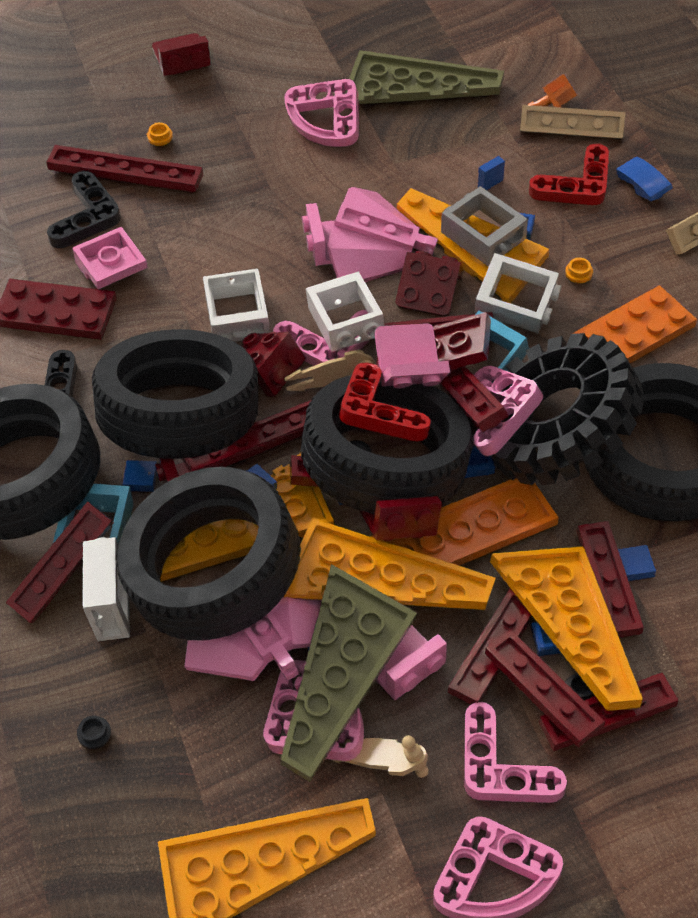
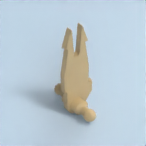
[284,349,376,391]
[332,735,428,778]

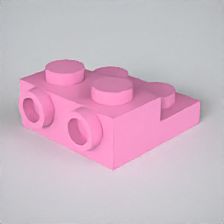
[72,227,147,289]

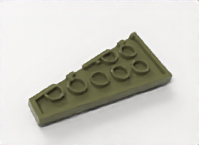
[344,50,504,104]
[280,564,417,782]

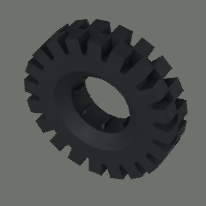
[475,333,644,486]

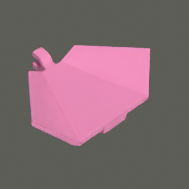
[326,187,438,282]
[184,597,322,681]

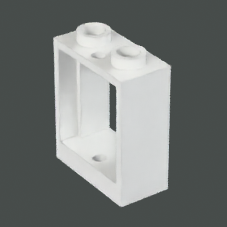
[475,253,561,334]
[203,269,270,342]
[306,271,384,352]
[83,537,130,641]

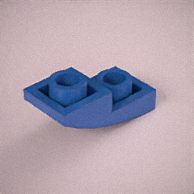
[616,156,673,202]

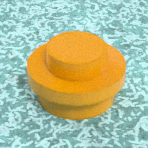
[147,123,173,146]
[565,258,593,283]

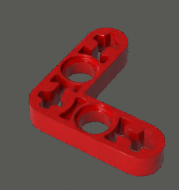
[528,144,609,205]
[339,362,431,441]

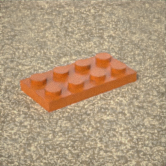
[572,285,697,364]

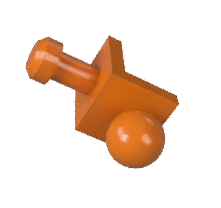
[528,74,577,108]

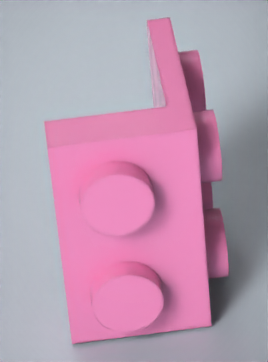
[302,203,335,266]
[374,323,450,388]
[376,625,447,700]

